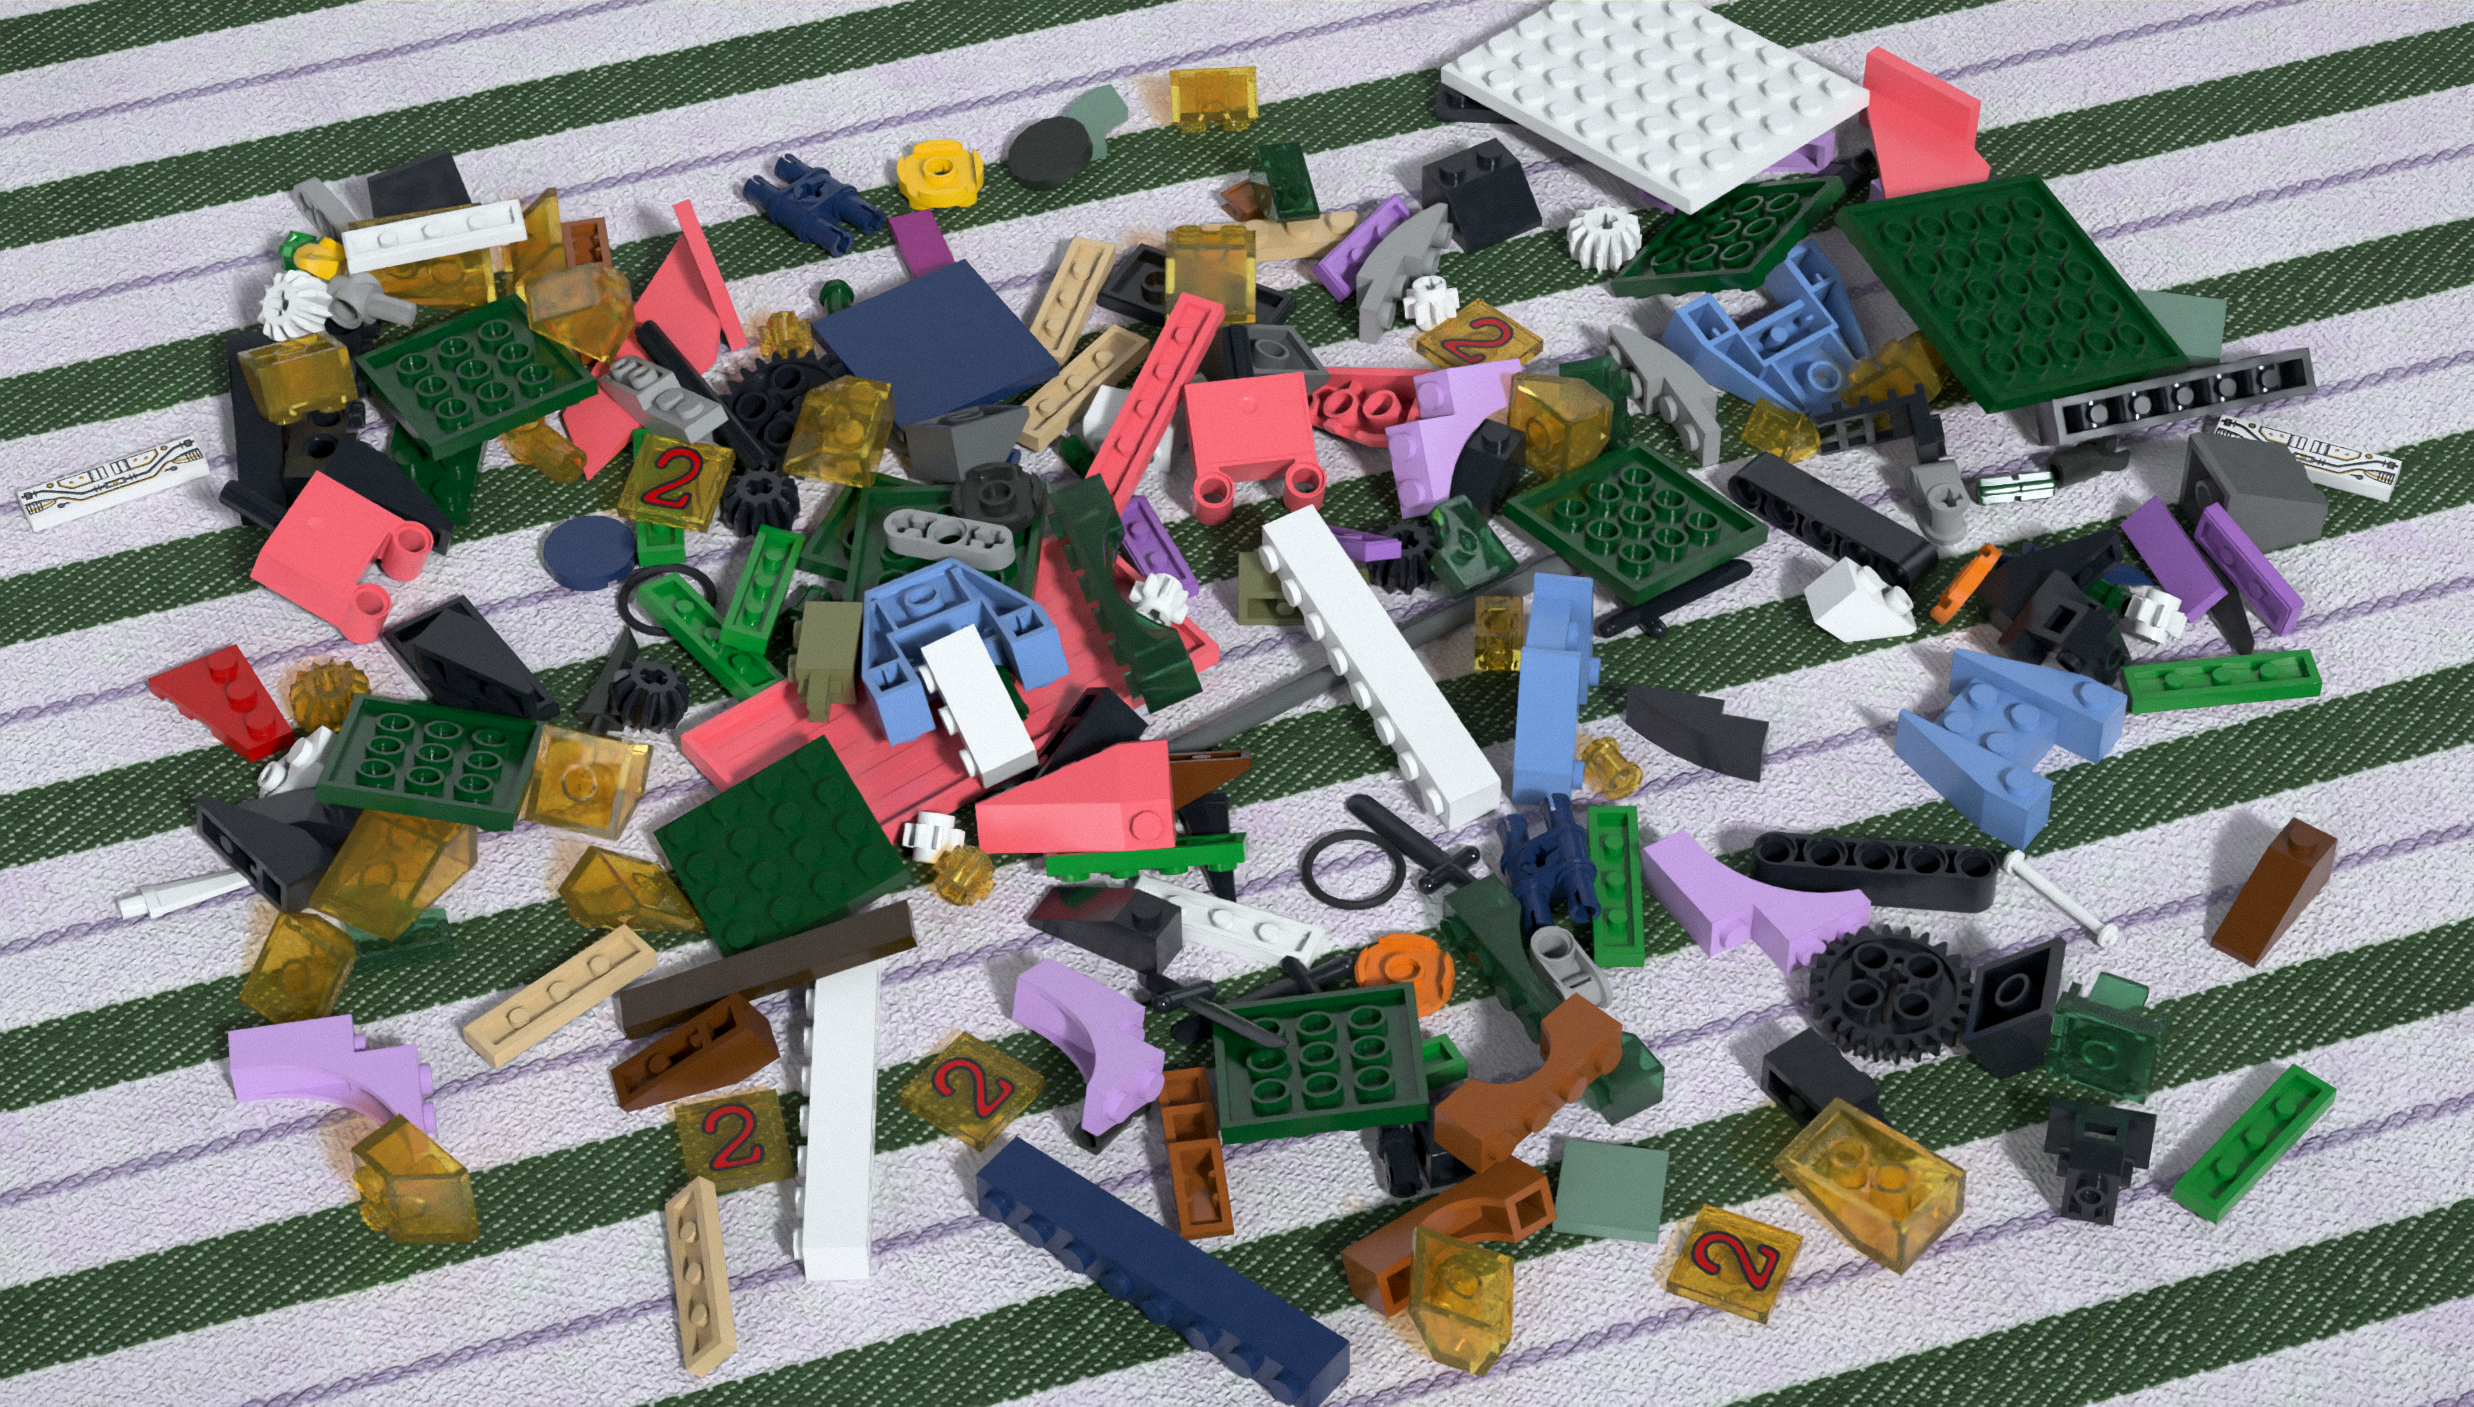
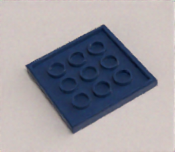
[810,259,1059,443]

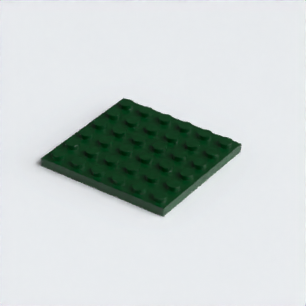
[1834,172,2190,415]

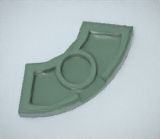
[1065,84,1128,162]

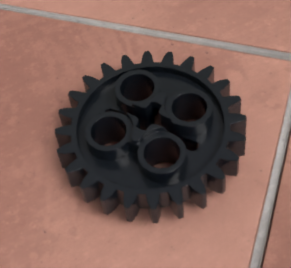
[719,348,863,480]
[1808,924,1974,1065]

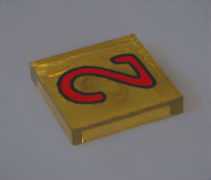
[1416,298,1544,369]
[616,433,736,533]
[900,1031,1045,1152]
[674,1088,795,1193]
[1666,1204,1804,1325]

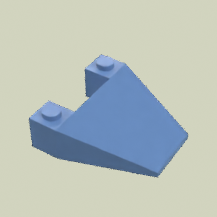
[1661,238,1886,434]
[862,557,1070,747]

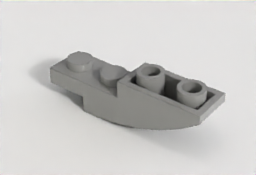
[1356,202,1453,345]
[1603,324,1721,467]
[598,355,729,447]

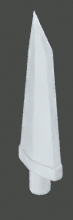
[118,869,251,920]

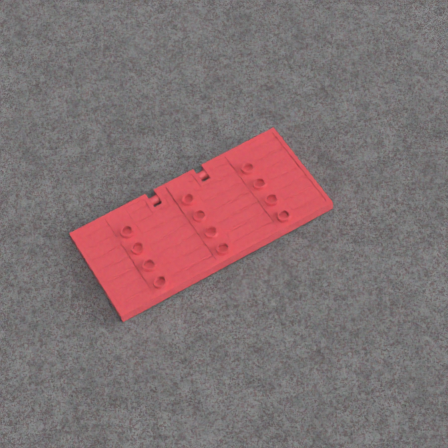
[680,520,1219,846]

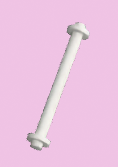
[2003,850,2118,947]

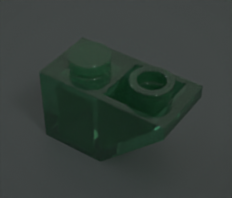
[1248,141,1321,223]
[1559,355,1633,451]

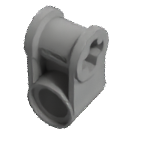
[1905,459,1970,546]
[1528,926,1613,1011]

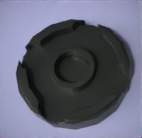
[1008,116,1093,191]
[950,463,1045,535]

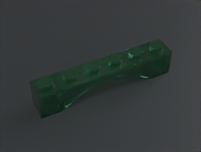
[1047,472,1203,714]
[1440,873,1665,1126]

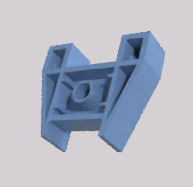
[1512,572,1601,807]
[1894,648,2128,852]

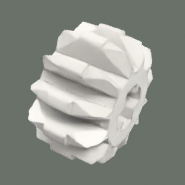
[1567,202,1642,274]
[257,270,333,348]

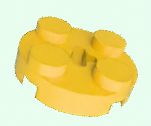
[897,139,984,211]

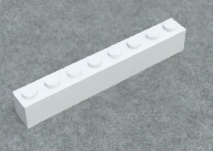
[1258,504,1501,831]
[793,958,882,1281]

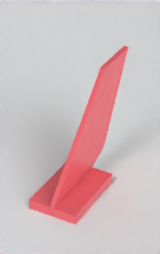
[1858,46,1991,199]
[562,199,748,481]

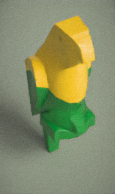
[278,230,347,281]

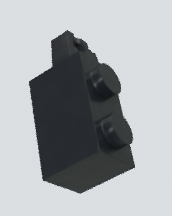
[1760,1027,1893,1157]

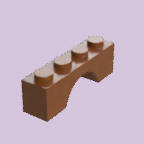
[1434,992,1623,1175]
[1340,1155,1557,1318]

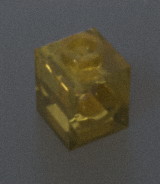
[1474,596,1523,671]

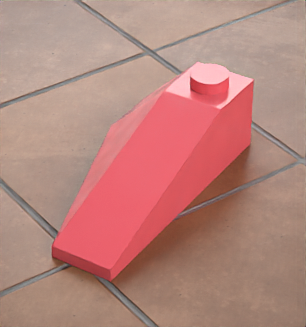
[1307,367,1435,447]
[975,738,1177,854]

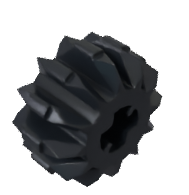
[721,465,801,539]
[1366,518,1445,596]
[607,656,691,734]

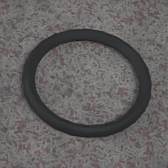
[618,564,717,637]
[1302,830,1406,910]

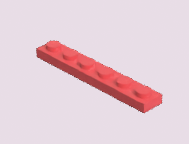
[1067,292,1226,535]

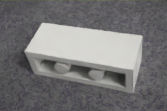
[918,624,1039,789]

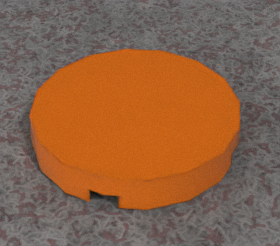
[1930,542,2002,626]
[1354,933,1455,1018]

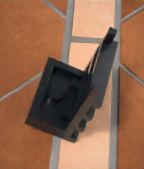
[1815,383,1947,464]

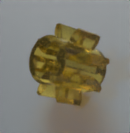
[758,310,814,359]
[933,845,996,907]

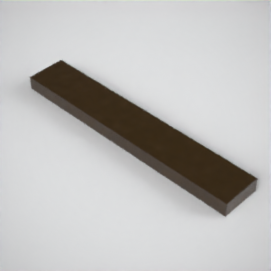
[620,899,918,1040]

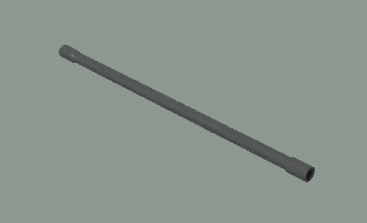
[1168,553,1578,754]

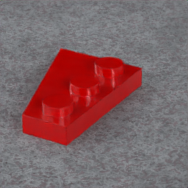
[148,644,295,763]

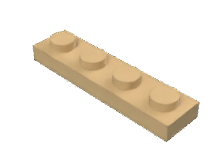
[1186,211,1361,268]
[1029,237,1116,371]
[1016,324,1151,452]
[463,924,657,1069]
[665,1176,737,1378]

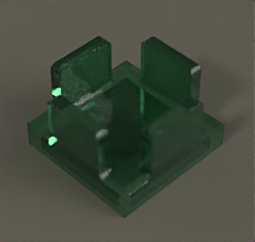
[2046,972,2172,1105]

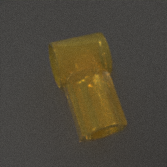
[506,416,587,486]

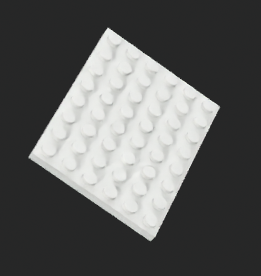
[1441,0,1870,215]

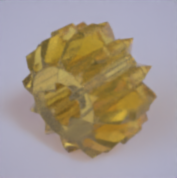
[289,658,372,734]

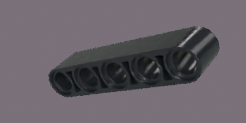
[1727,452,1939,594]
[1750,832,1999,913]

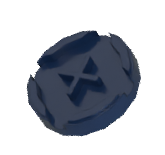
[543,516,638,591]

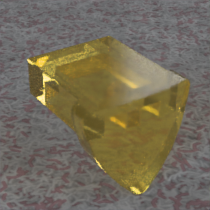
[1740,397,1821,465]

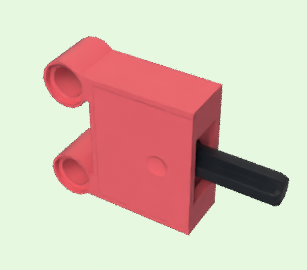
[1183,323,1327,526]
[218,470,434,644]

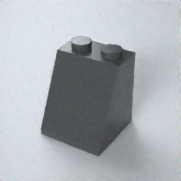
[2179,432,2328,553]

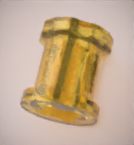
[1581,736,1643,801]

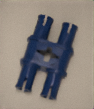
[743,153,885,257]
[1496,793,1602,943]

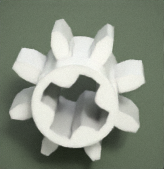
[1403,276,1460,331]
[1129,573,1189,632]
[2124,588,2188,645]
[902,811,965,866]

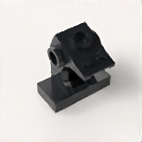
[1997,569,2132,686]
[2044,1097,2157,1226]

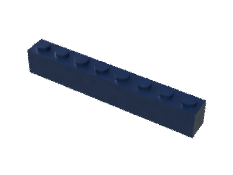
[976,1136,1350,1407]

